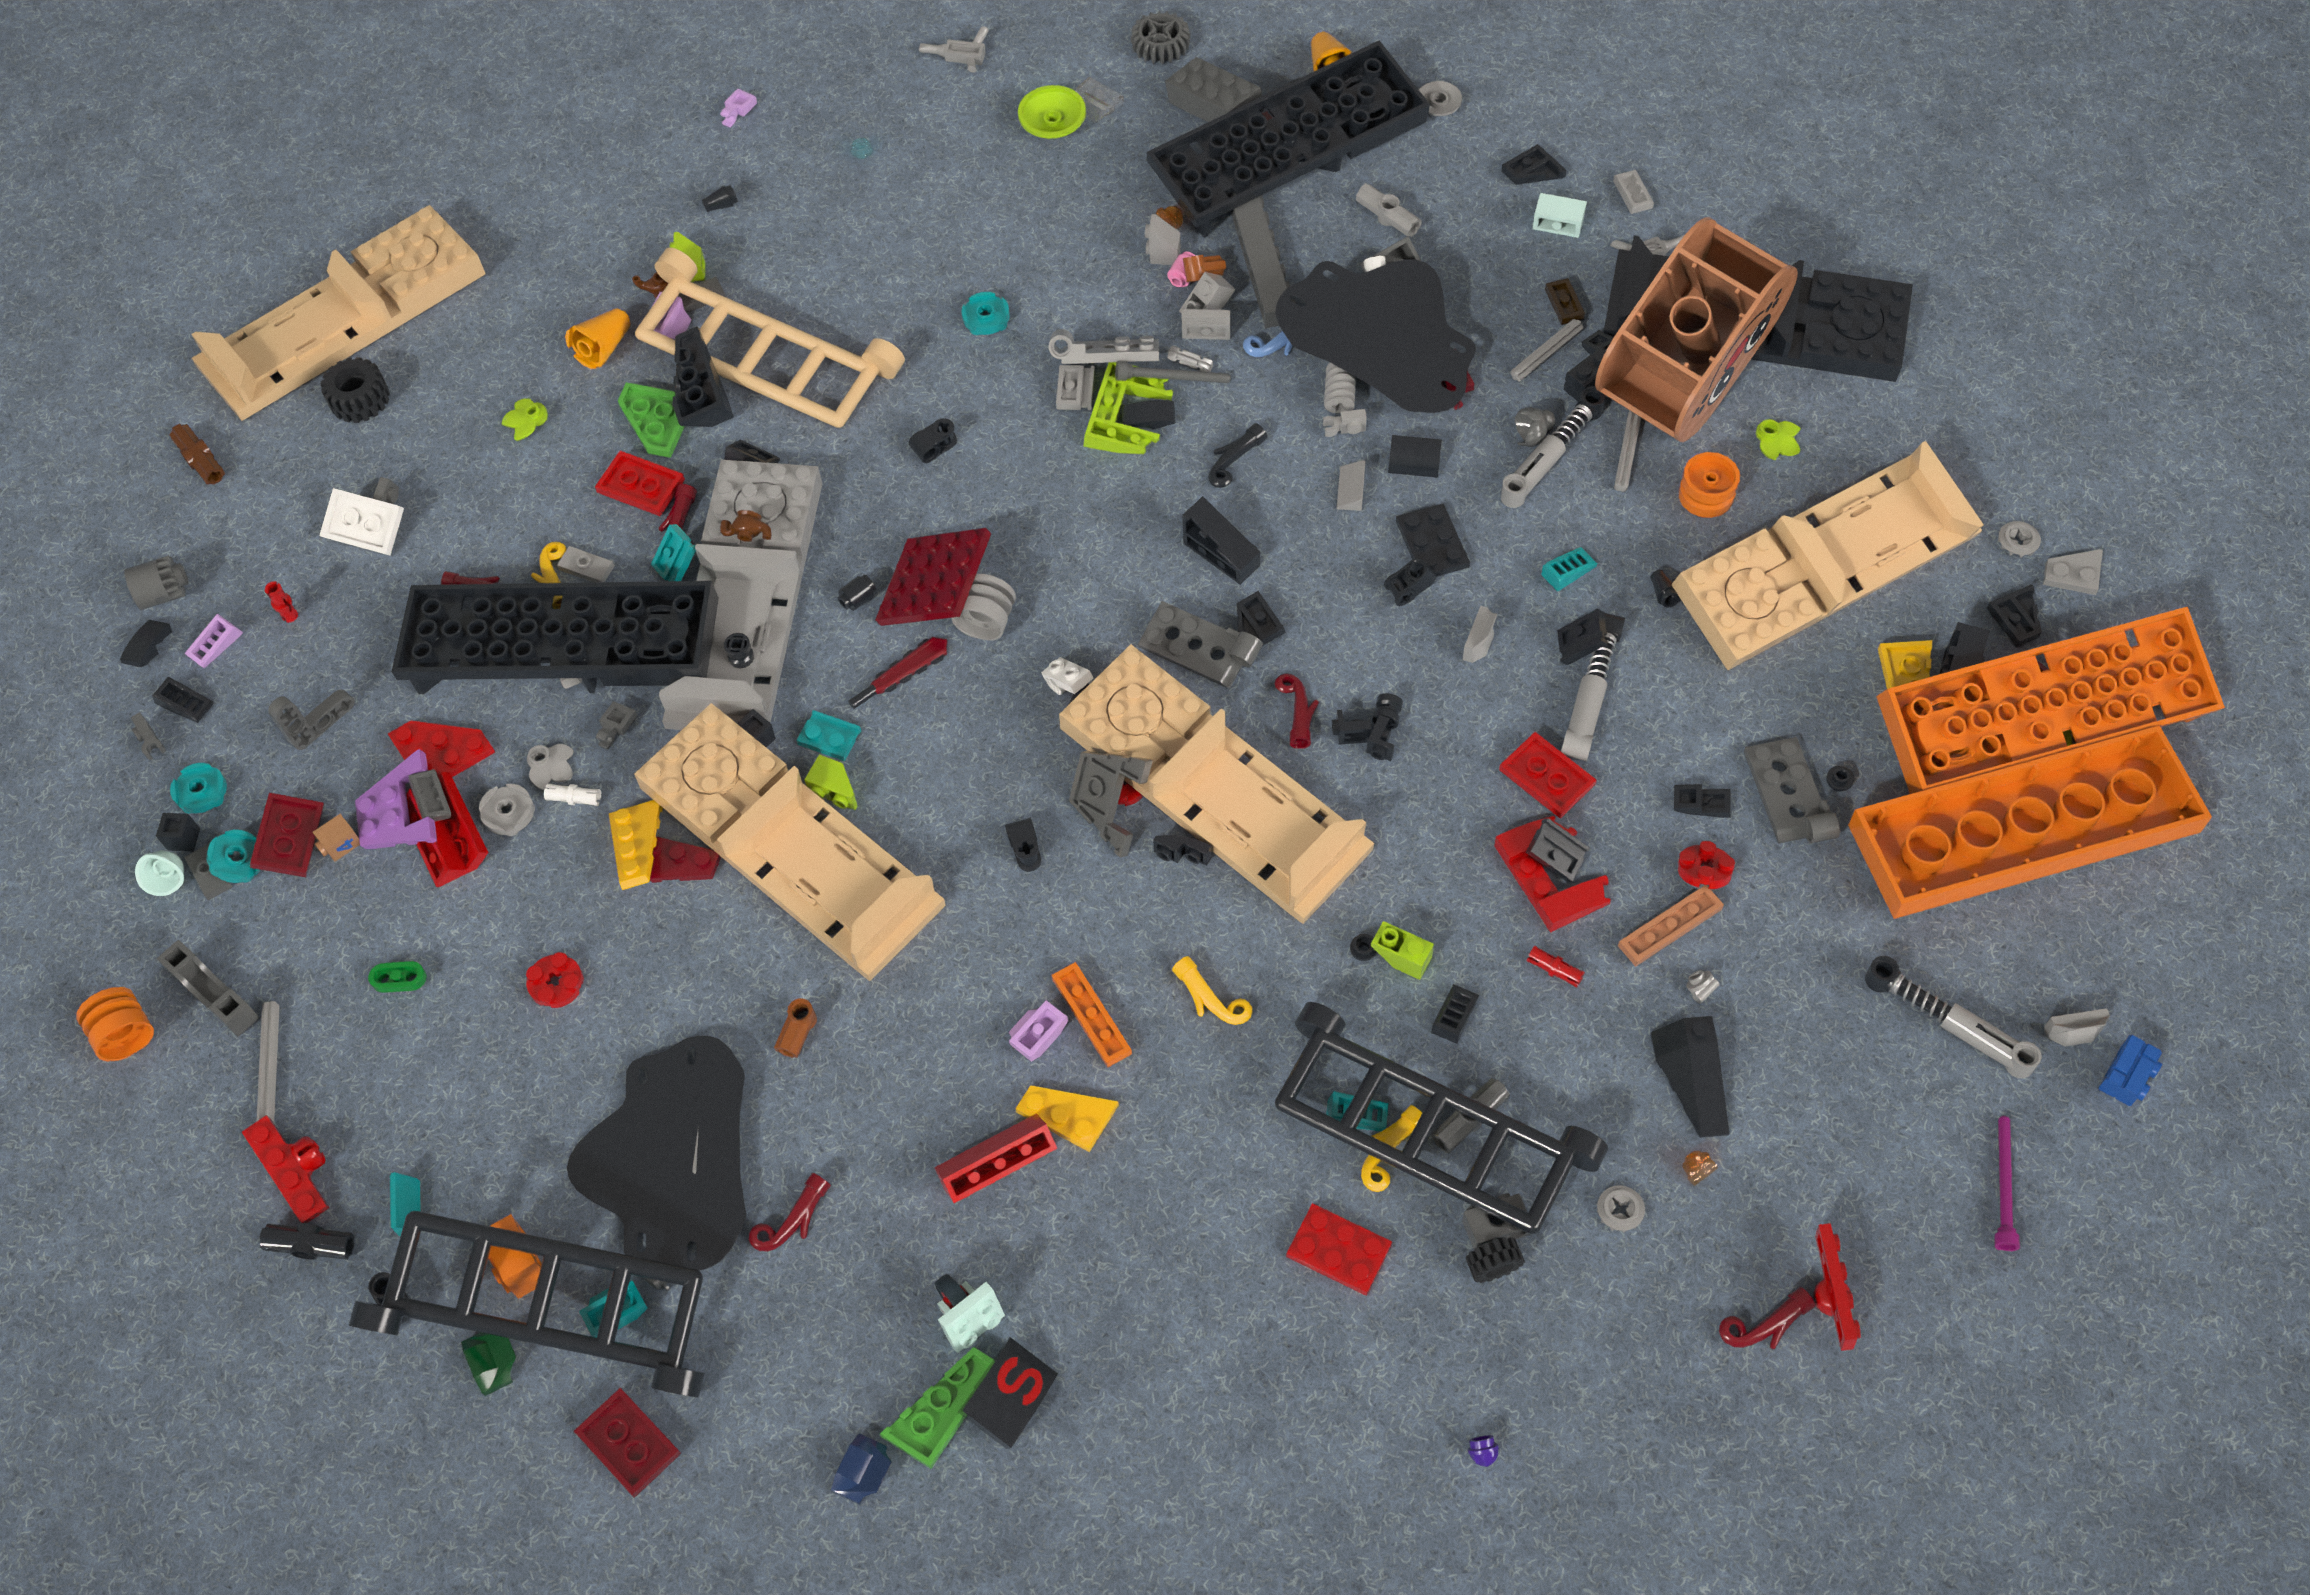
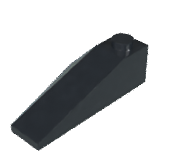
[672,326,734,427]
[1650,1016,1730,1138]

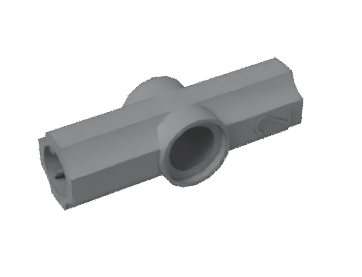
[1356,183,1422,237]

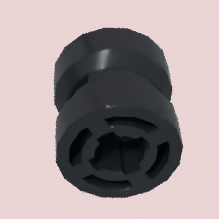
[724,633,754,669]
[1372,693,1403,730]

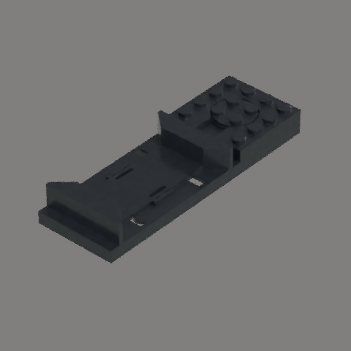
[1146,40,1430,238]
[1603,235,1913,382]
[391,581,719,694]

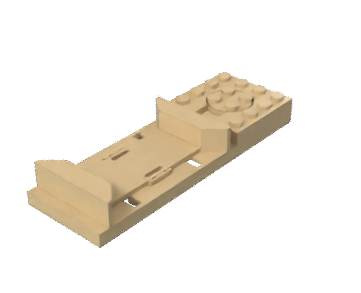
[191,205,486,421]
[1672,441,1984,670]
[1059,644,1374,924]
[634,703,946,981]

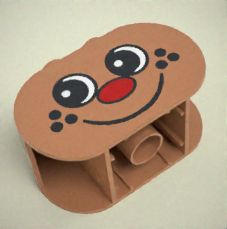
[1595,217,1798,442]

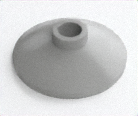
[1419,81,1462,116]

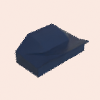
[831,1433,892,1505]

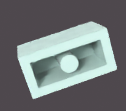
[1533,193,1587,238]

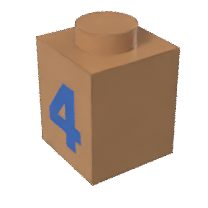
[313,814,360,862]

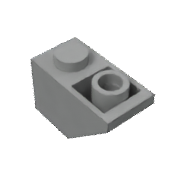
[1145,214,1181,265]
[1179,272,1235,313]

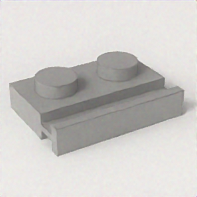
[1181,309,1230,340]
[1056,365,1095,410]

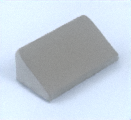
[1337,460,1366,511]

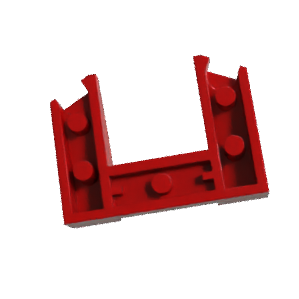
[1494,816,1610,933]

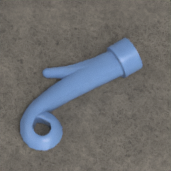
[1243,331,1293,357]

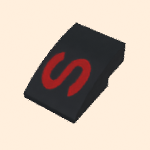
[958,1337,1058,1449]

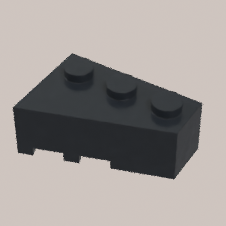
[1182,496,1260,585]
[1939,622,1990,674]

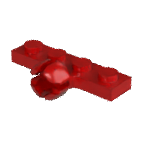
[242,1115,330,1223]
[1813,1223,1861,1351]

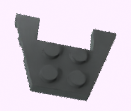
[1069,751,1153,858]

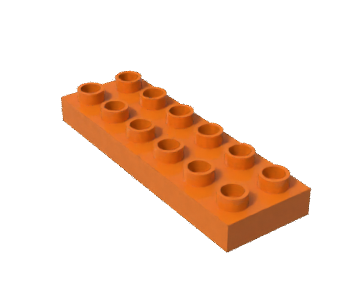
[1848,725,2212,919]

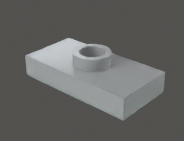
[1613,170,1654,214]
[557,546,615,582]

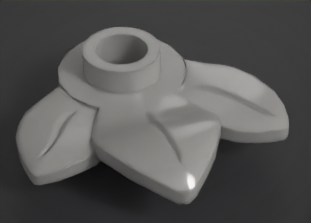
[527,744,574,790]

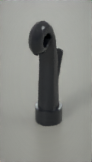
[1208,423,1268,488]

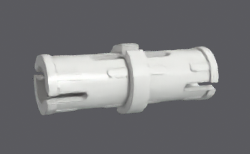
[544,784,601,806]

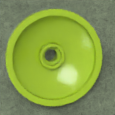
[1018,85,1086,139]

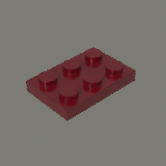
[250,792,324,878]
[574,1388,681,1498]

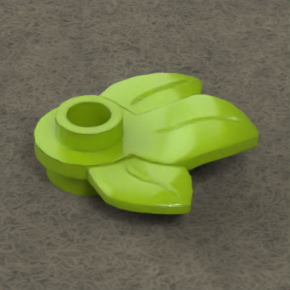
[502,398,548,441]
[1756,419,1801,460]

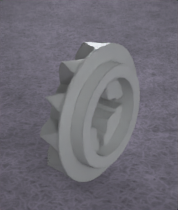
[1998,521,2041,558]
[1597,1185,1645,1233]

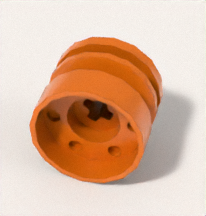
[76,987,154,1062]

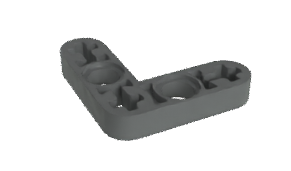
[268,689,355,750]

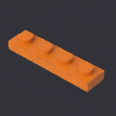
[1051,962,1132,1068]

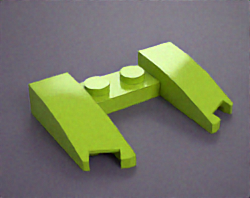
[1083,362,1173,454]

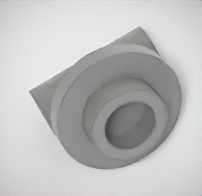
[1686,970,1720,1004]

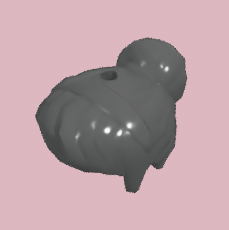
[1515,407,1555,447]

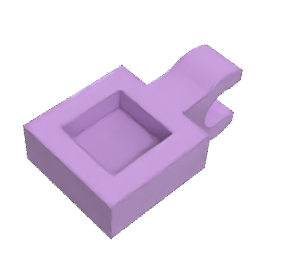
[720,89,757,127]

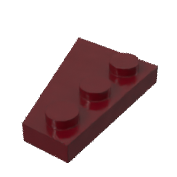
[650,837,721,883]

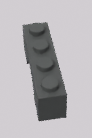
[156,940,260,1037]

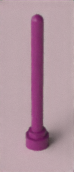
[1994,1115,2020,1251]

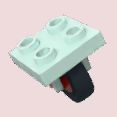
[934,1274,1005,1353]

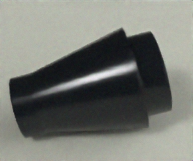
[702,185,738,212]
[1650,570,1681,608]

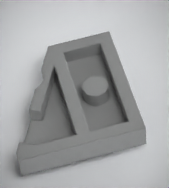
[2043,549,2103,595]

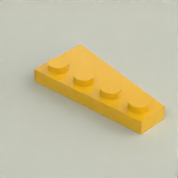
[609,800,663,890]

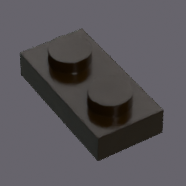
[1545,278,1585,325]

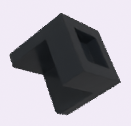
[737,709,776,747]
[156,813,200,852]

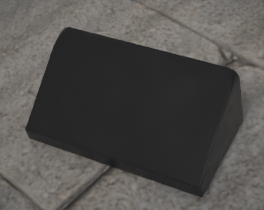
[724,440,780,463]

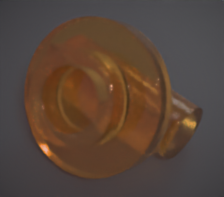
[1156,206,1183,229]
[1682,1151,1717,1186]

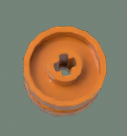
[1679,452,1740,518]

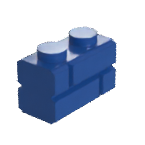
[2098,1035,2162,1106]

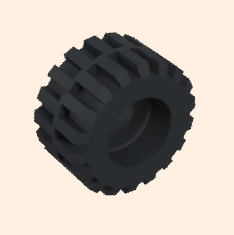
[320,357,390,423]

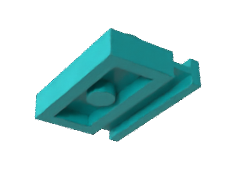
[650,524,696,581]
[796,710,861,762]

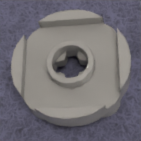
[479,784,535,836]

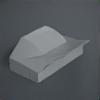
[1463,606,1498,663]
[2044,1008,2110,1046]

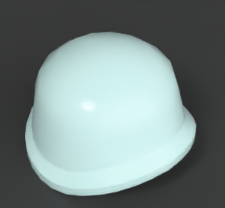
[135,850,184,896]

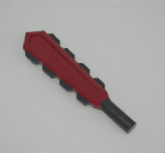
[848,636,948,709]

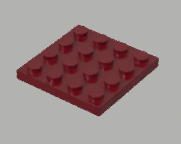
[875,528,991,626]

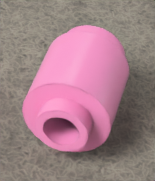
[1167,252,1195,287]

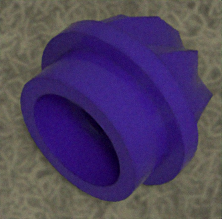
[1468,1435,1499,1467]

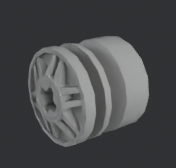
[952,574,1016,641]

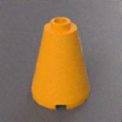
[1311,32,1353,72]
[565,309,630,369]

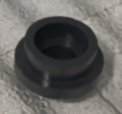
[1826,766,1854,792]
[1350,934,1377,961]

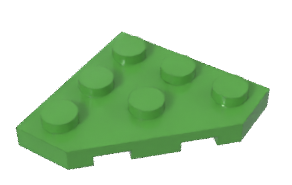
[618,382,685,458]

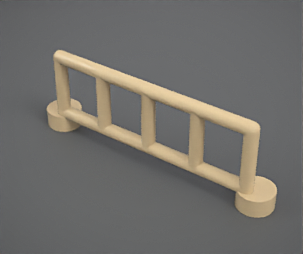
[635,248,905,428]

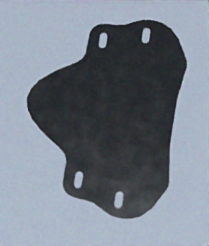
[1275,260,1476,413]
[567,1036,746,1271]

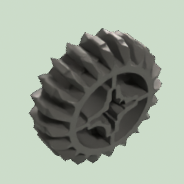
[1131,11,1191,65]

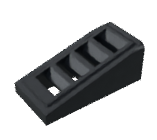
[152,677,214,723]
[1431,984,1479,1044]

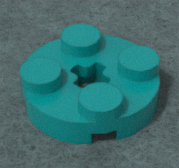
[961,292,1010,335]
[170,763,227,814]
[207,830,260,883]

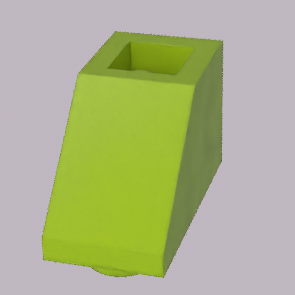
[670,232,705,282]
[804,754,857,810]
[1371,921,1434,980]

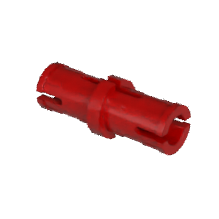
[264,581,298,623]
[1527,946,1585,988]

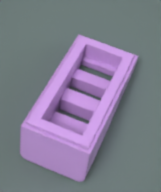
[185,614,243,668]

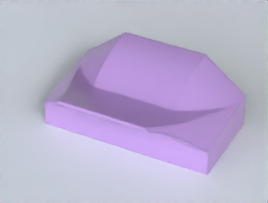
[651,292,692,339]
[1009,1001,1068,1062]

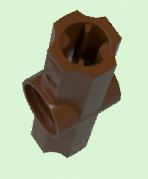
[169,423,225,485]

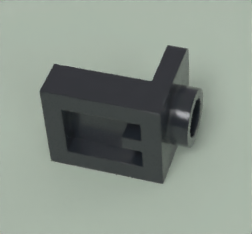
[1332,710,1371,745]
[1366,715,1394,761]

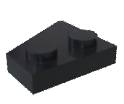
[1501,144,1567,185]
[1987,584,2042,647]
[1236,591,1286,646]

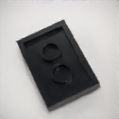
[1396,503,1470,577]

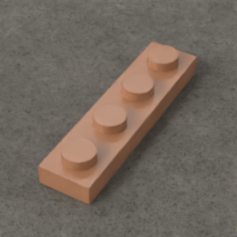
[1618,885,1724,967]

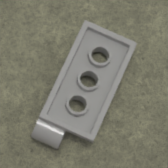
[1049,329,1159,364]

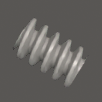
[1324,363,1356,414]

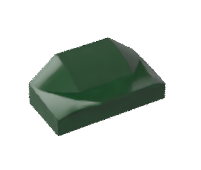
[461,1333,516,1396]

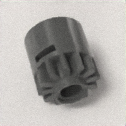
[124,555,189,610]

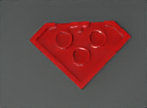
[388,720,495,777]

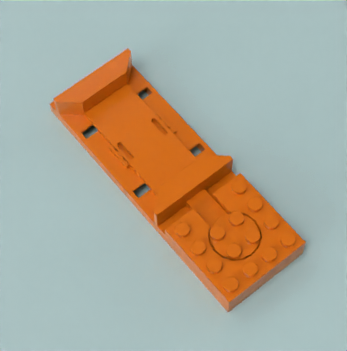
[1876,607,2225,794]

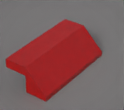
[406,772,489,887]

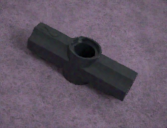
[259,1223,355,1260]

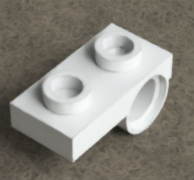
[1041,657,1094,695]

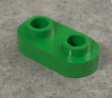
[368,961,427,993]

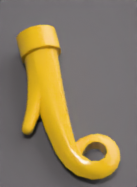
[531,541,566,609]
[1172,956,1253,1025]
[1361,1105,1422,1192]

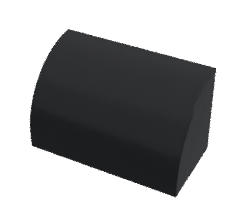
[1388,435,1442,478]

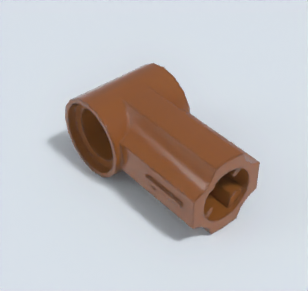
[1183,255,1226,283]
[774,998,817,1058]

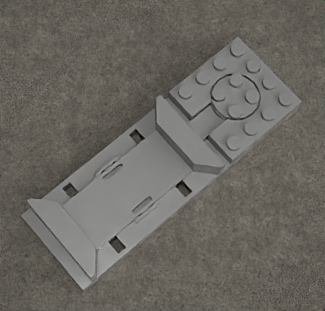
[659,460,823,730]

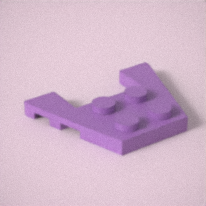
[355,749,437,849]

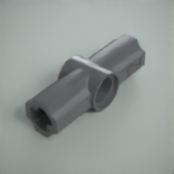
[1431,1078,1510,1154]

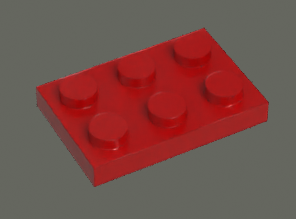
[595,451,685,516]
[1499,732,1597,819]
[1286,1203,1392,1296]

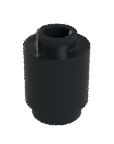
[838,574,877,611]

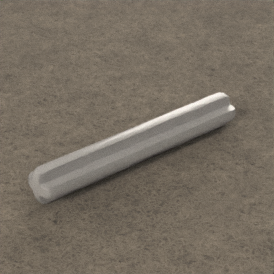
[1510,319,1583,381]
[1614,410,1641,492]

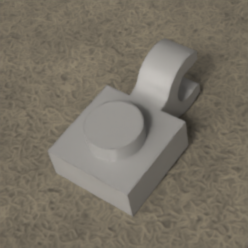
[1323,409,1367,437]

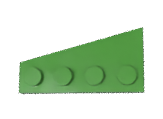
[880,1347,993,1469]

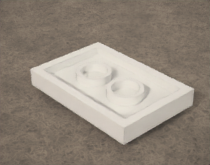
[320,488,404,555]

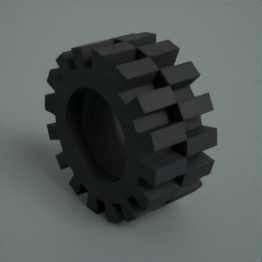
[1465,1237,1525,1283]

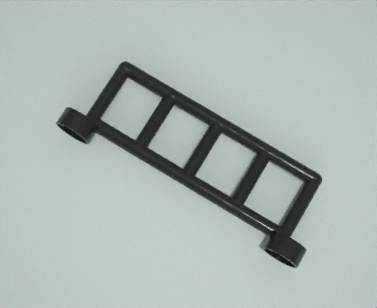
[1275,1002,1608,1234]
[349,1211,705,1398]

